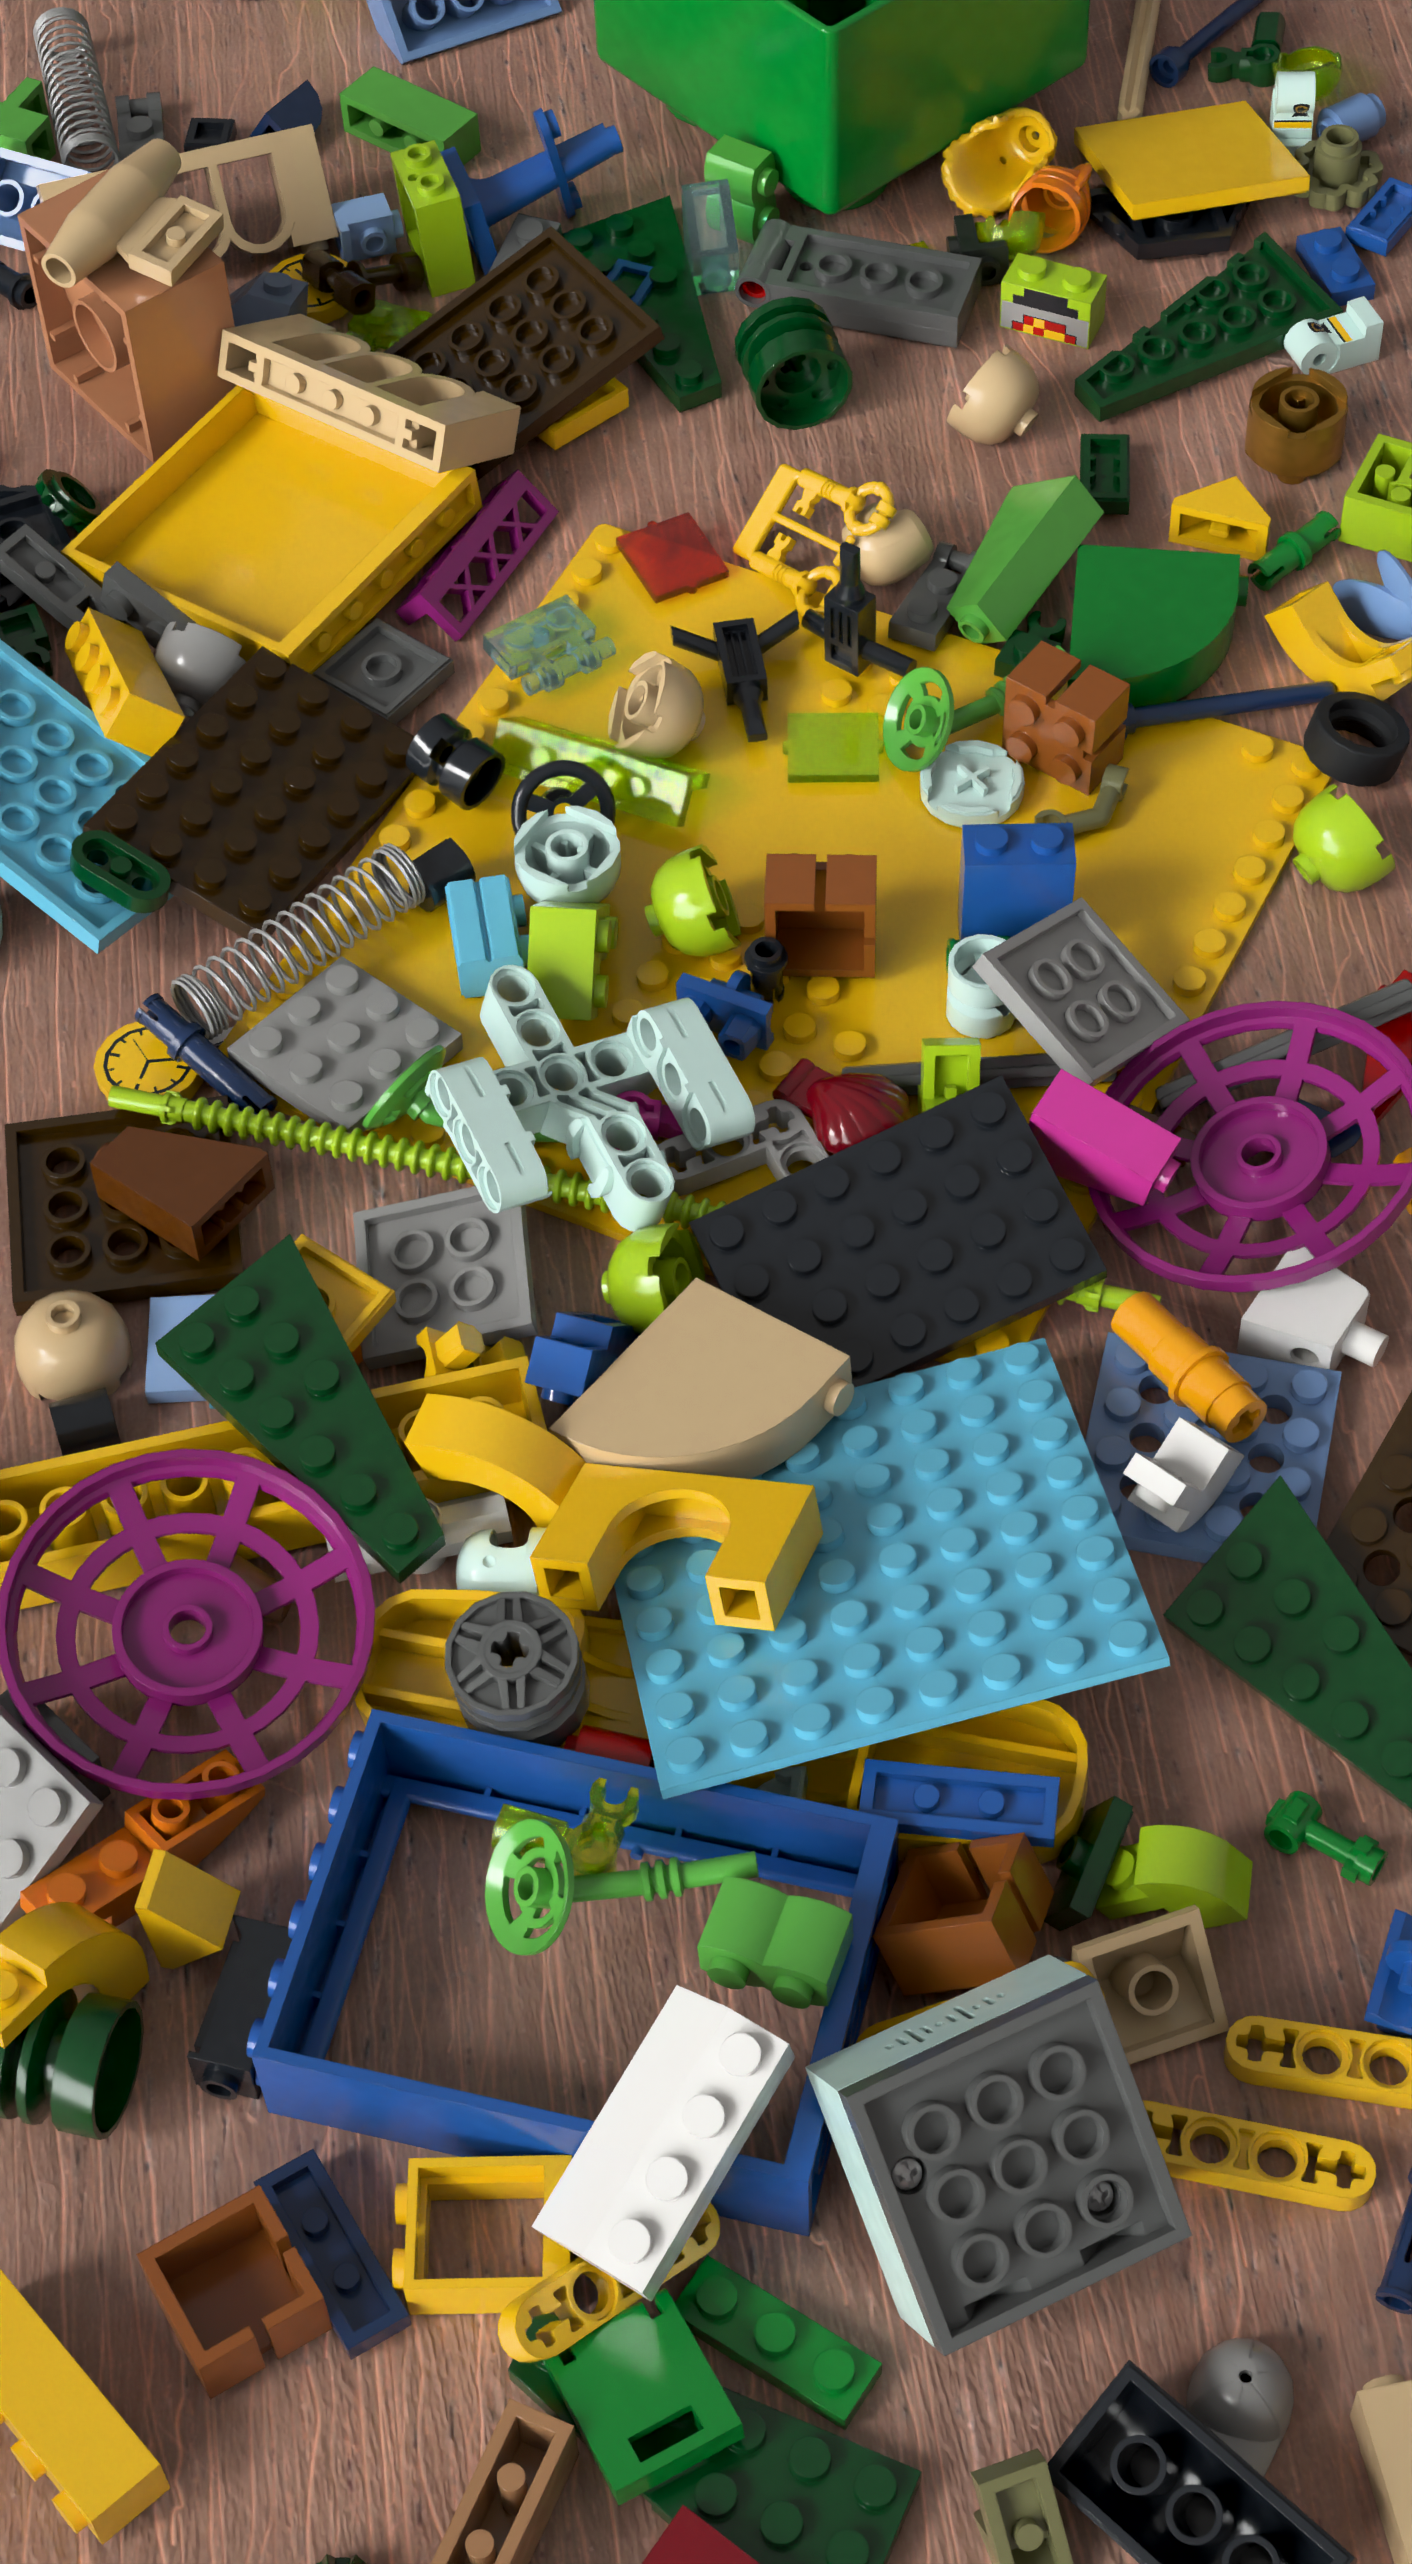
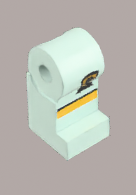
[1269,71,1316,156]
[1284,296,1384,375]

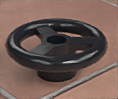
[511,760,616,835]

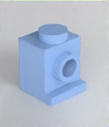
[331,193,404,262]

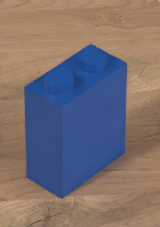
[958,823,1076,940]

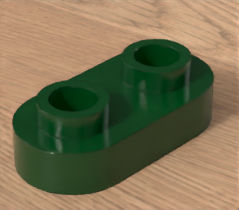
[70,830,171,913]

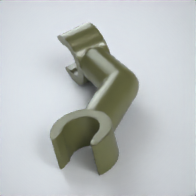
[1034,763,1129,834]

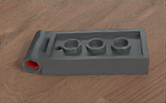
[734,219,982,348]

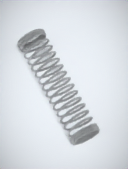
[33,7,120,172]
[170,843,426,1040]

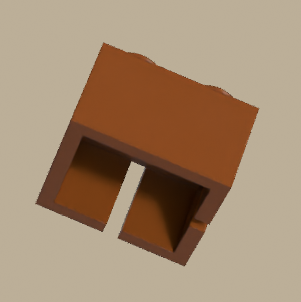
[1002,640,1130,796]
[764,853,877,978]
[873,1832,1055,1996]
[136,2185,333,2400]

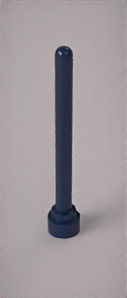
[1149,0,1264,88]
[1122,681,1336,740]

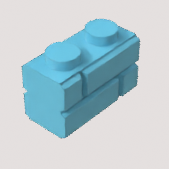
[445,874,529,998]

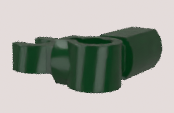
[1208,12,1286,88]

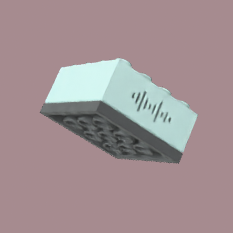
[805,1954,1192,2356]

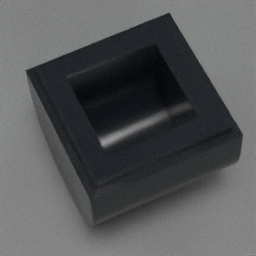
[409,838,476,912]
[48,1387,121,1456]

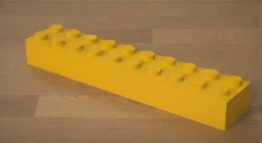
[0,1356,547,1610]

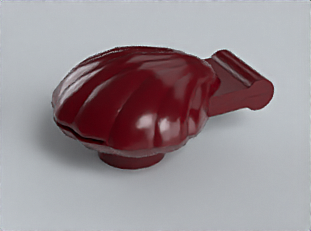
[772,1058,912,1154]

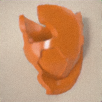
[1008,163,1092,253]

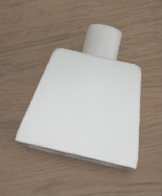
[1237,1247,1389,1370]

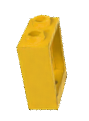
[392,2155,575,2315]

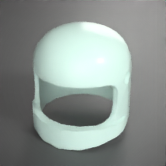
[456,1527,546,1595]

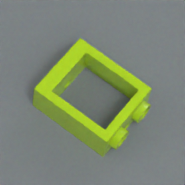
[390,140,476,298]

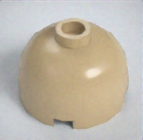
[947,344,1039,445]
[608,651,705,760]
[14,1289,133,1401]

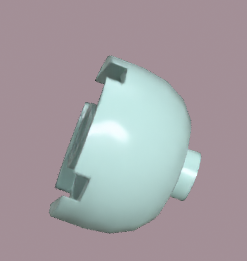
[514,806,621,903]

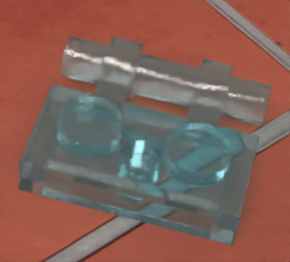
[483,595,616,696]

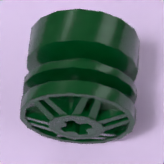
[735,296,852,430]
[0,1988,144,2140]

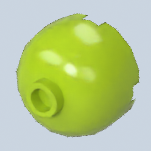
[1293,784,1396,893]
[645,844,741,957]
[601,1223,705,1336]

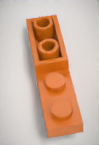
[20,1748,265,1927]

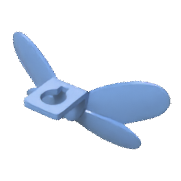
[1332,550,1412,640]

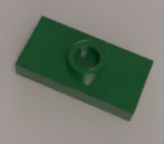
[1080,434,1130,515]
[1044,1796,1133,1931]

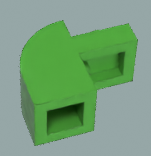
[0,77,56,161]

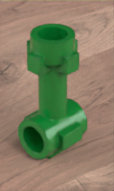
[1264,1791,1388,1886]

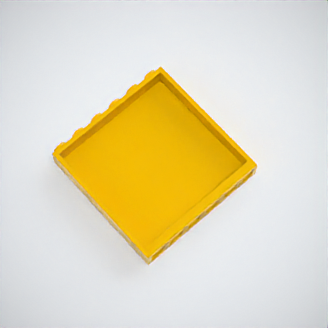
[60,385,483,674]

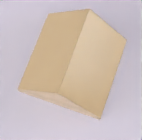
[1071,1905,1229,2065]

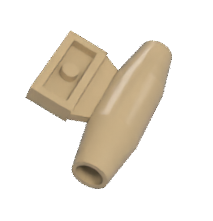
[41,138,224,288]

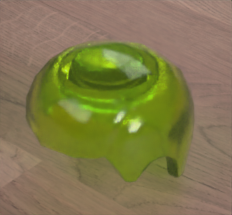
[1272,46,1343,102]
[975,211,1046,263]

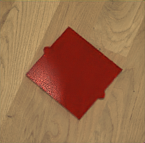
[616,512,729,604]

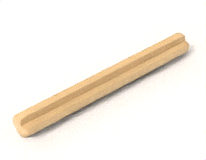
[1117,0,1161,121]

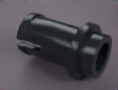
[0,261,37,310]
[744,937,788,1005]

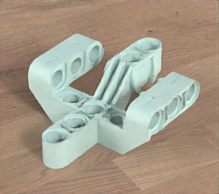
[425,965,755,1232]

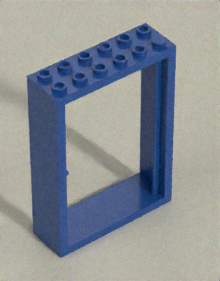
[247,1709,899,2237]

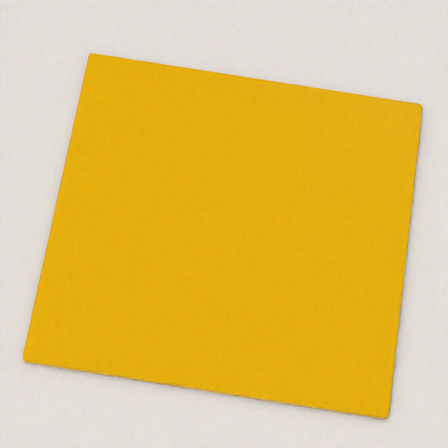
[205,524,1332,1364]

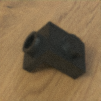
[946,213,1009,287]

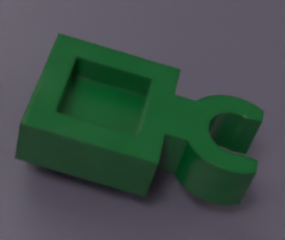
[0,603,54,677]
[994,610,1066,678]

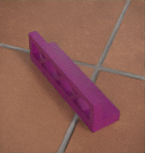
[395,469,559,642]

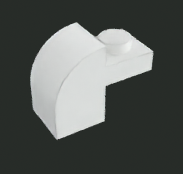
[1123,1417,1245,1533]

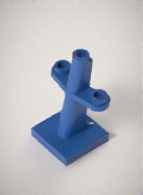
[440,108,624,275]

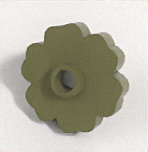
[1294,124,1383,211]

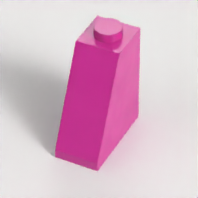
[1028,1069,1181,1206]

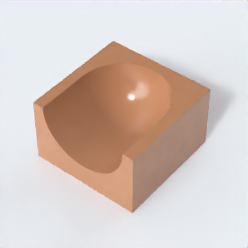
[17,168,236,464]

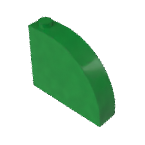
[1067,544,1249,707]

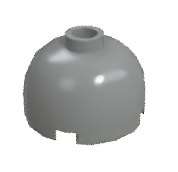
[154,621,253,717]

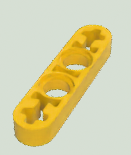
[1223,2016,1412,2110]
[1142,2100,1376,2211]
[498,2202,720,2363]

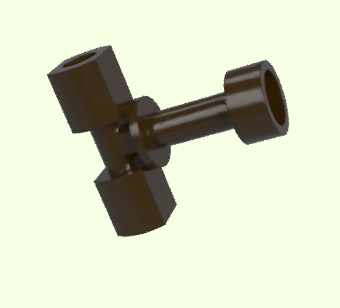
[302,249,424,315]

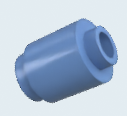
[1316,93,1386,142]

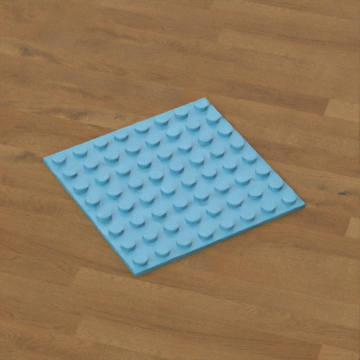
[614,1338,1170,1799]

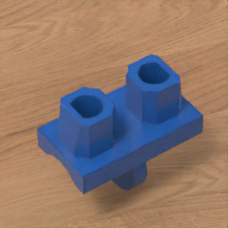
[676,970,774,1061]
[1364,1909,1412,2039]

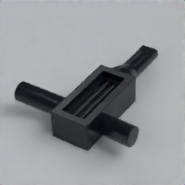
[801,541,917,677]
[670,609,799,742]

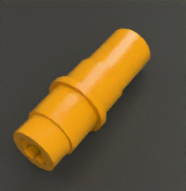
[1111,1291,1267,1443]

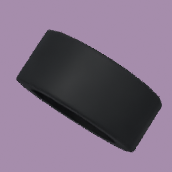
[1304,692,1410,787]

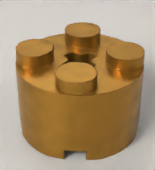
[1244,367,1348,485]

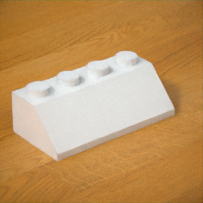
[531,1985,795,2302]

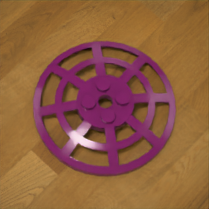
[1088,1001,1412,1293]
[0,1449,375,1800]

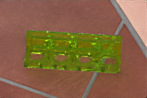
[493,716,710,828]

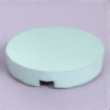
[920,740,1025,828]

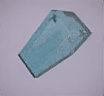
[681,179,739,296]

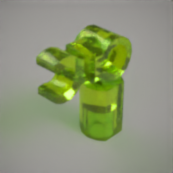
[491,1777,639,1876]

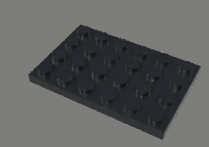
[689,1075,1107,1387]

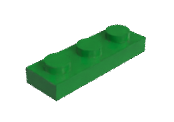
[675,2255,882,2430]

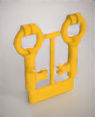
[733,464,898,617]

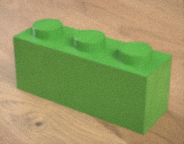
[339,66,481,165]

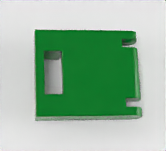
[543,2288,745,2506]

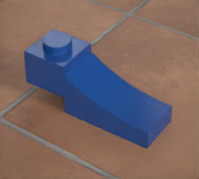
[525,1311,638,1405]

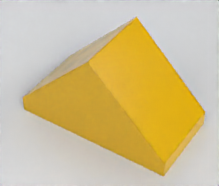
[1168,476,1271,561]
[135,1849,241,1969]

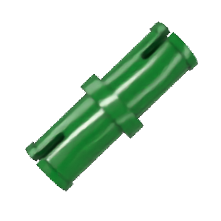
[1248,511,1341,591]

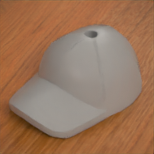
[1186,2338,1294,2477]

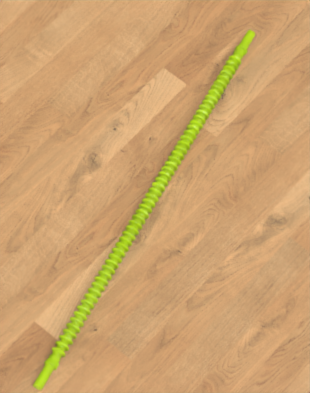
[108,1085,1162,1313]

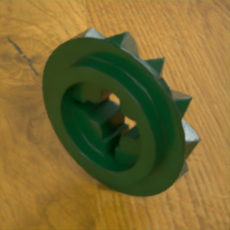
[35,469,102,533]

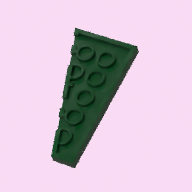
[563,195,722,413]
[1074,231,1344,422]
[155,1234,446,1584]
[1163,1475,1412,1813]
[508,2313,922,2564]

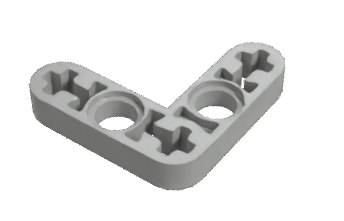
[657,1099,829,1196]

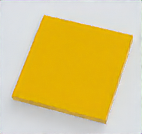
[1074,100,1310,221]

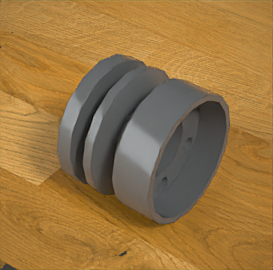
[445,1592,590,1747]

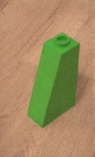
[946,475,1104,644]

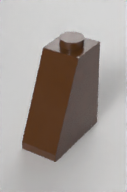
[89,1126,275,1262]

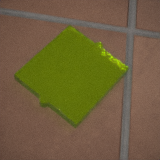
[783,713,884,783]

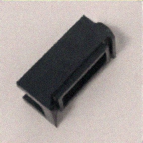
[187,1915,292,2100]

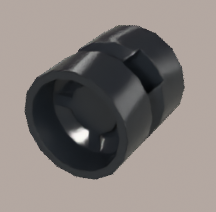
[406,713,505,810]

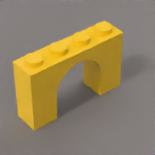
[530,1463,823,1631]

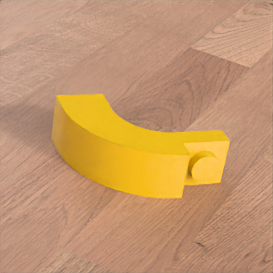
[1264,581,1412,701]
[404,1393,586,1528]
[0,1902,150,2049]

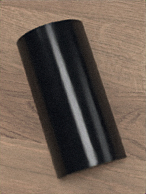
[1047,2360,1357,2564]

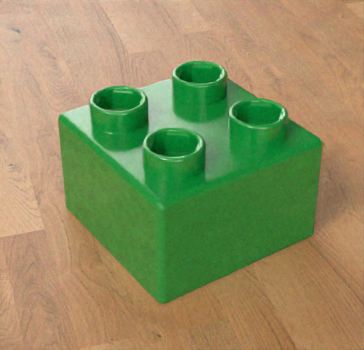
[594,0,1090,215]

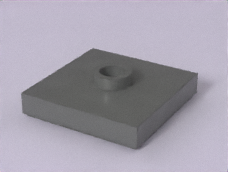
[311,618,455,725]

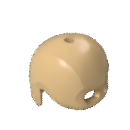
[842,502,934,586]

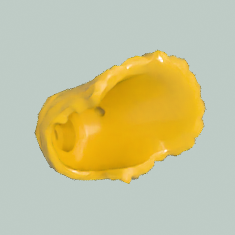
[941,107,1058,219]

